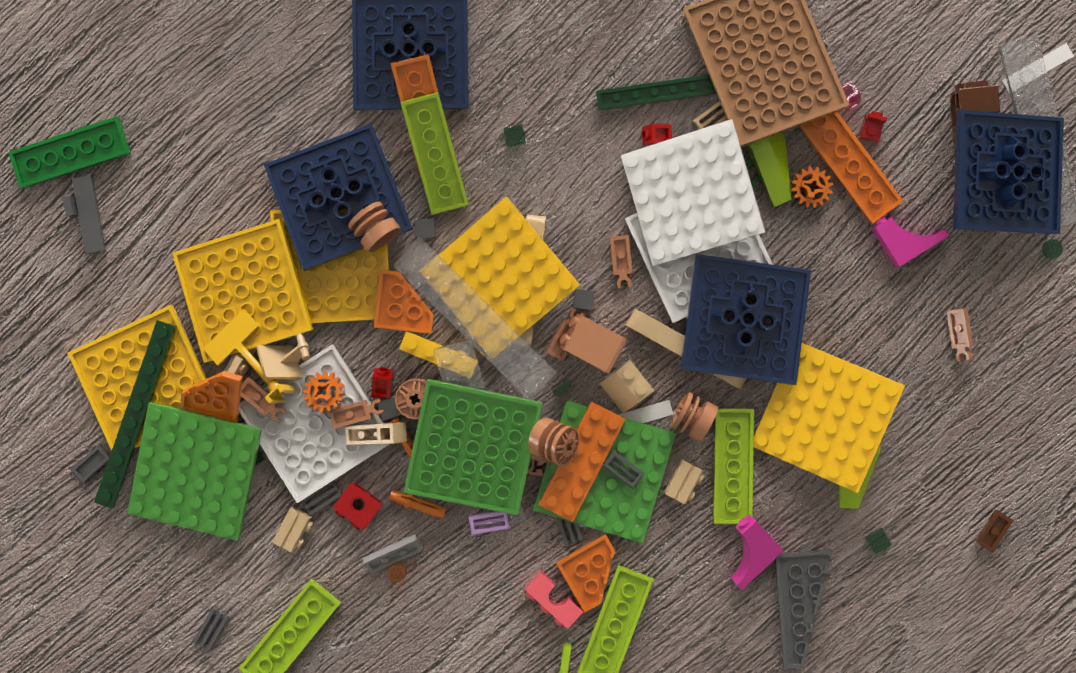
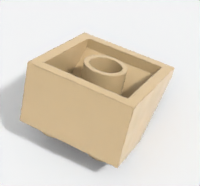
[599,360,654,413]

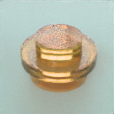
[387,563,407,582]

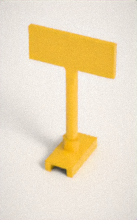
[203,309,297,403]

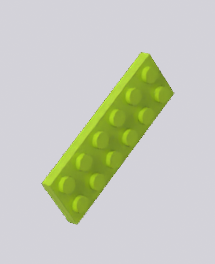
[400,92,469,215]
[713,408,754,524]
[577,565,654,673]
[238,578,341,673]

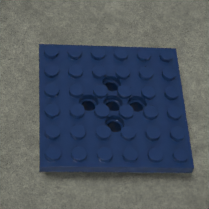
[352,0,469,110]
[953,110,1064,234]
[264,123,413,271]
[680,254,811,385]

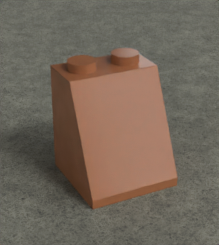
[560,314,627,374]

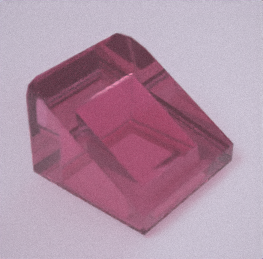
[842,81,862,110]

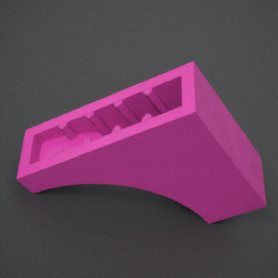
[871,217,949,267]
[730,514,784,590]

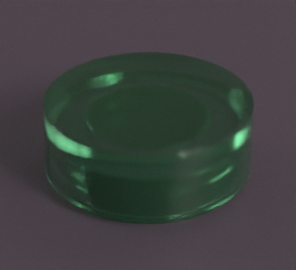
[1042,239,1063,259]

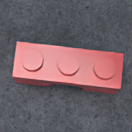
[525,570,583,629]

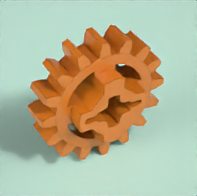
[791,166,833,208]
[302,371,346,414]

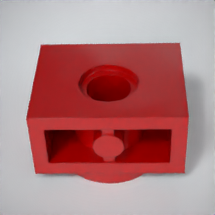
[333,481,384,530]

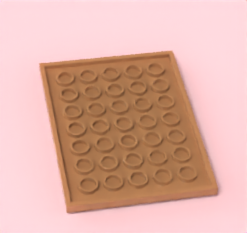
[683,0,850,147]

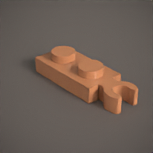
[609,235,633,288]
[545,308,584,361]
[946,308,973,362]
[241,377,287,423]
[329,399,384,429]

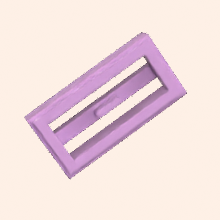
[468,510,510,535]

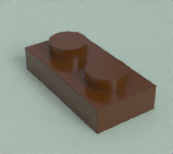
[975,509,1014,553]

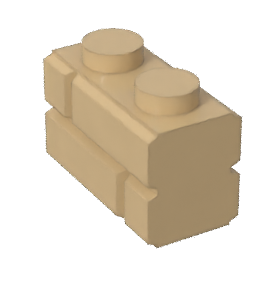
[664,459,704,505]
[272,506,313,553]

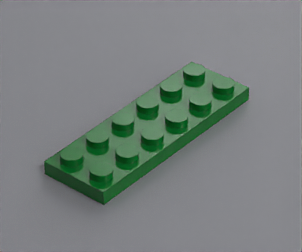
[8,116,131,189]

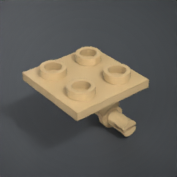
[256,334,310,379]

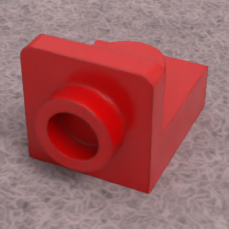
[859,111,887,143]
[641,124,672,146]
[371,367,394,399]

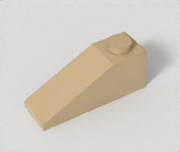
[345,422,407,445]

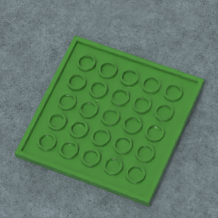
[404,379,542,515]
[533,400,676,543]
[127,402,262,541]

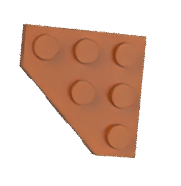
[374,270,434,334]
[180,371,243,422]
[556,534,615,613]

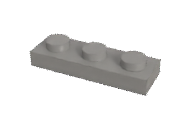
[362,534,423,574]

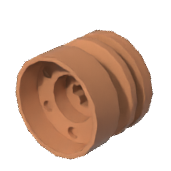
[348,202,401,253]
[395,378,427,420]
[670,392,718,442]
[528,418,579,466]

